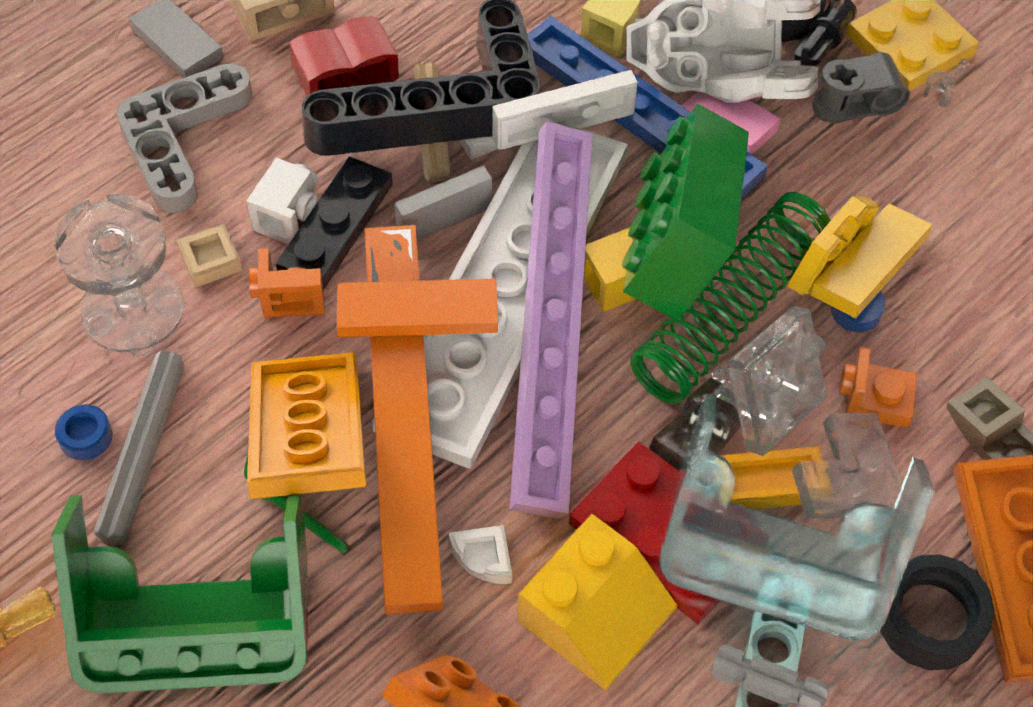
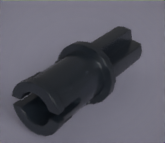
[794,0,857,66]

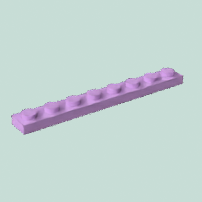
[509,121,593,519]

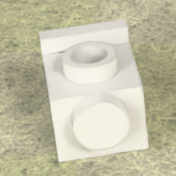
[246,158,318,244]

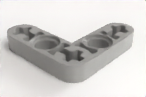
[117,63,252,213]

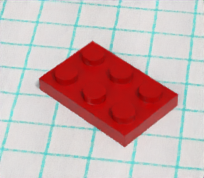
[569,441,769,625]

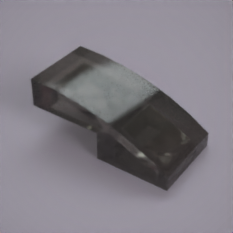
[649,374,756,481]

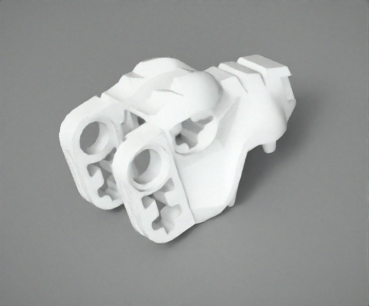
[626,0,820,103]

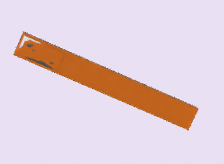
[364,225,443,615]

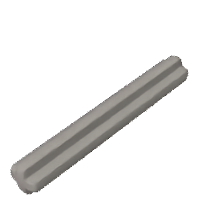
[94,350,184,546]

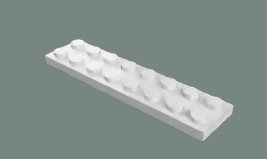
[372,128,628,469]

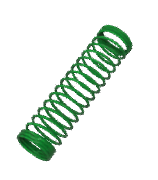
[630,192,831,404]

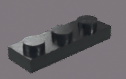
[276,156,393,289]

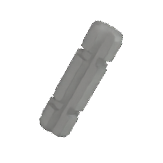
[711,645,829,707]

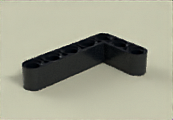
[302,0,541,156]

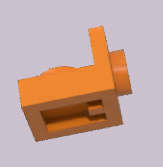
[249,248,325,318]
[839,347,917,428]

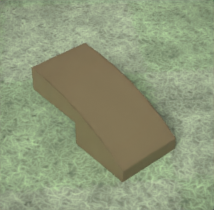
[947,377,1033,460]

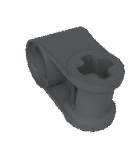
[812,52,911,123]

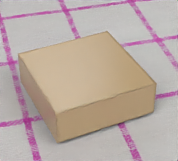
[176,224,243,288]

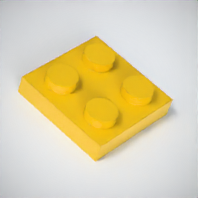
[846,0,979,91]

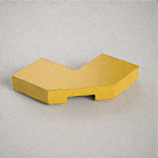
[787,195,879,295]

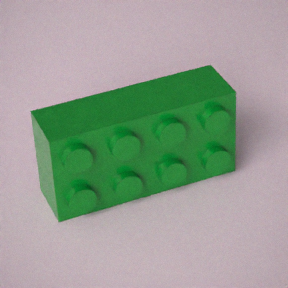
[622,103,749,321]

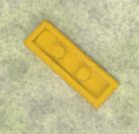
[811,203,932,319]

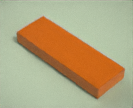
[337,278,498,337]

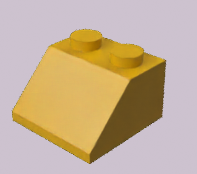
[517,514,677,691]

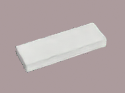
[493,70,638,150]

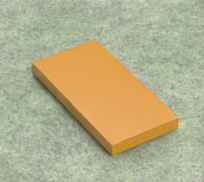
[247,352,366,499]

